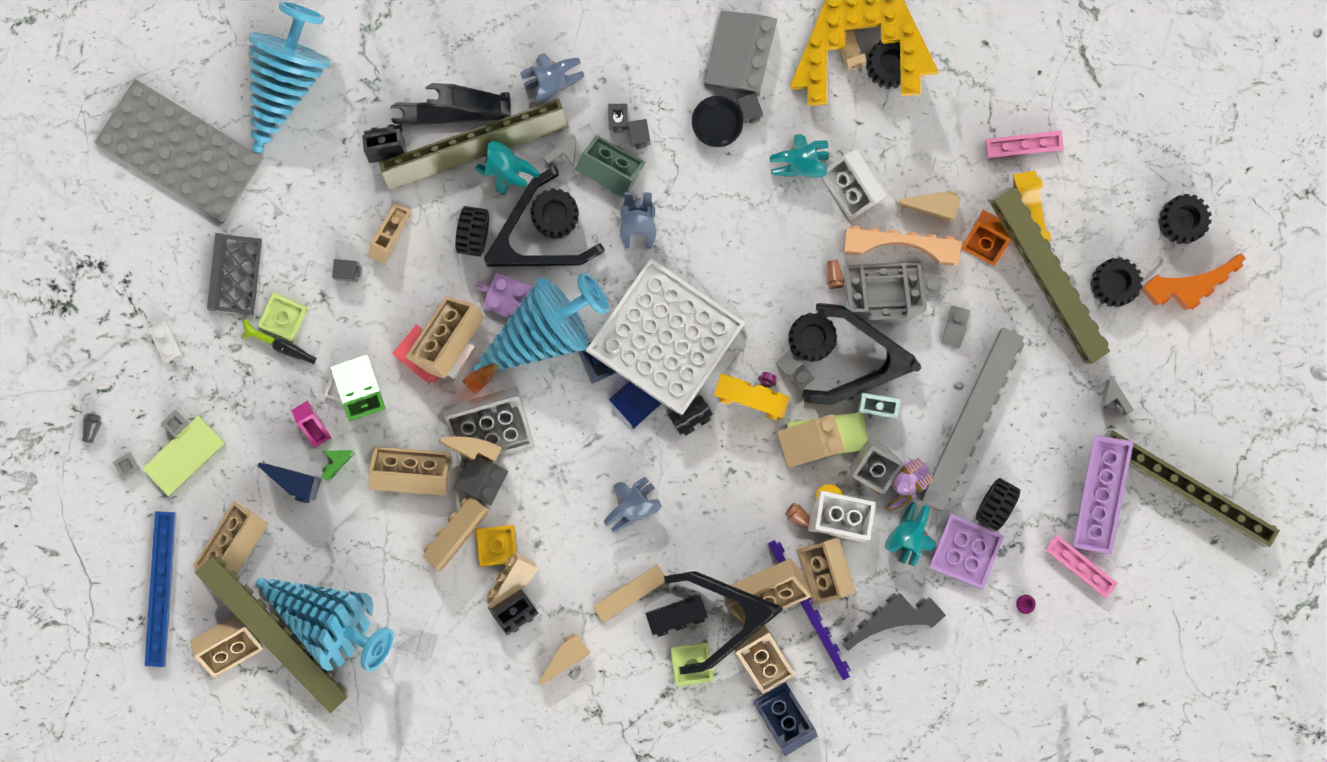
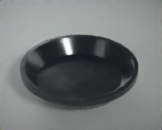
[692,96,744,147]

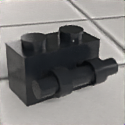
[362,124,406,164]
[668,395,713,436]
[488,589,539,636]

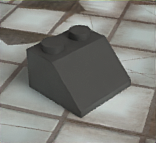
[454,455,509,505]

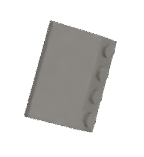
[704,11,777,97]
[443,387,534,467]

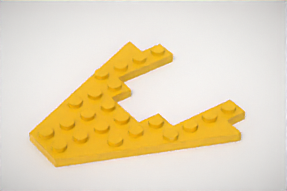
[790,0,939,106]

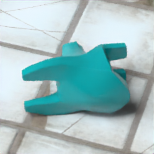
[769,134,829,178]
[474,141,540,195]
[885,502,936,566]

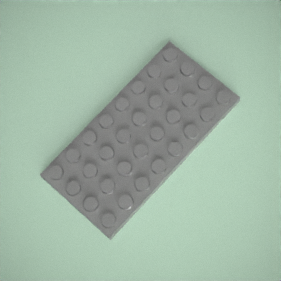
[94,79,264,223]

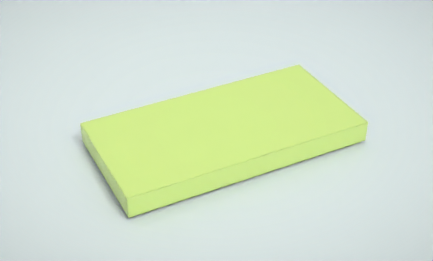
[787,412,868,455]
[142,415,226,496]

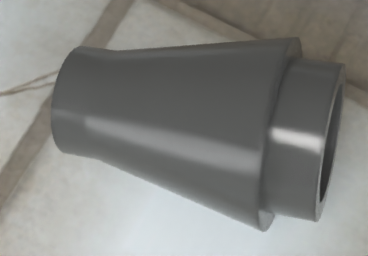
[82,413,102,443]

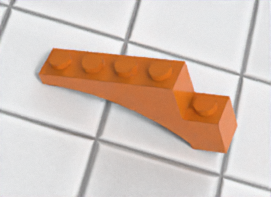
[1141,253,1246,311]

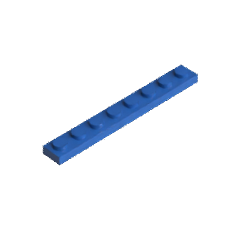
[144,511,176,667]

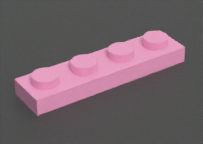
[985,131,1064,159]
[1044,535,1118,598]

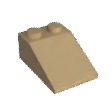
[777,414,845,468]
[735,625,795,695]

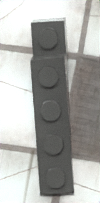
[842,593,946,651]

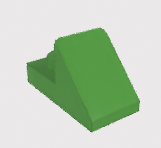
[321,450,355,482]

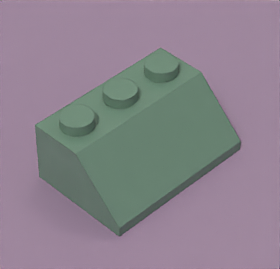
[575,135,646,197]

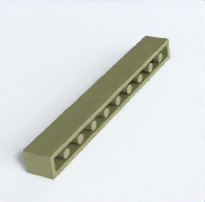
[379,99,569,190]
[988,187,1110,364]
[1105,430,1280,547]
[195,555,348,713]

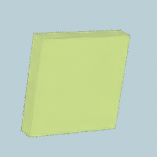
[257,292,308,342]
[670,642,714,686]

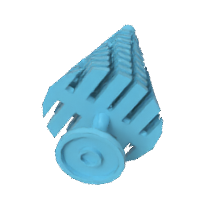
[249,1,331,153]
[473,272,610,376]
[255,577,394,672]

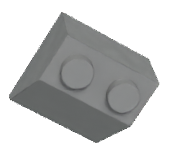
[849,437,905,495]

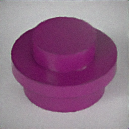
[758,372,777,388]
[1016,594,1036,614]

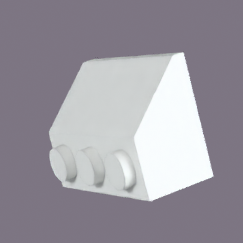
[822,149,887,221]
[808,491,876,542]

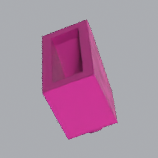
[291,400,332,448]

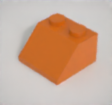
[961,209,1011,266]

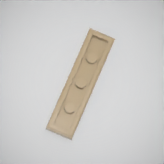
[593,564,665,623]

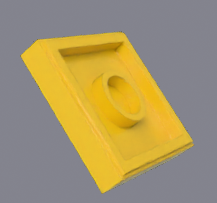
[476,525,517,567]

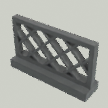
[207,233,262,315]

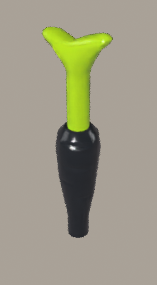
[241,319,317,364]

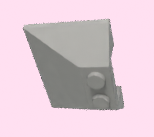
[844,261,927,324]

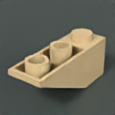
[486,552,538,608]

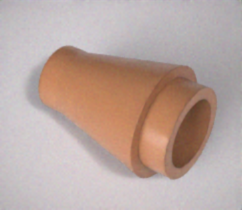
[826,260,845,289]
[785,503,810,529]

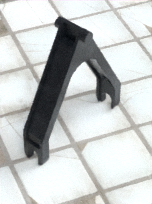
[390,83,511,125]
[484,166,605,268]
[802,303,921,405]
[664,571,783,675]

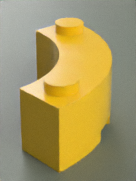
[1013,170,1051,242]
[714,373,790,421]

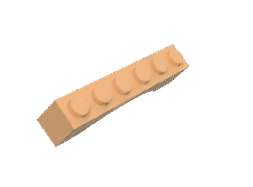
[843,226,961,266]

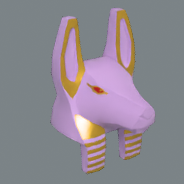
[873,457,935,511]

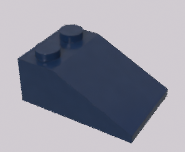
[258,462,321,503]
[753,682,818,756]

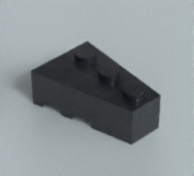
[645,594,708,637]

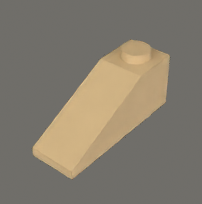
[898,191,961,222]
[368,203,412,264]
[539,633,590,686]

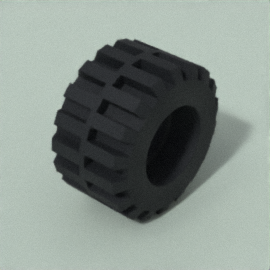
[866,40,901,89]
[530,188,579,239]
[1159,194,1212,244]
[455,206,489,257]
[1090,257,1143,307]
[788,312,837,362]
[976,478,1020,531]

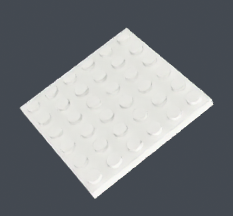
[586,258,745,416]

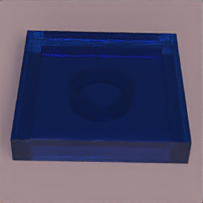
[609,381,662,428]

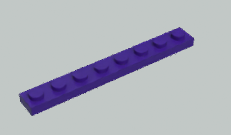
[767,540,851,680]

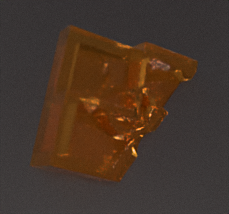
[462,363,499,394]

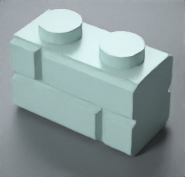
[857,392,901,419]

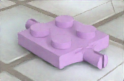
[476,272,532,318]

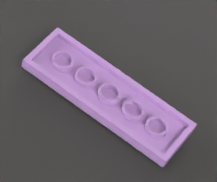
[1073,434,1134,554]

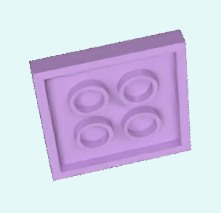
[929,514,1004,590]

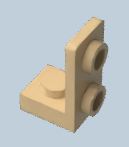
[839,30,867,71]

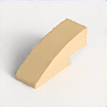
[438,436,502,462]

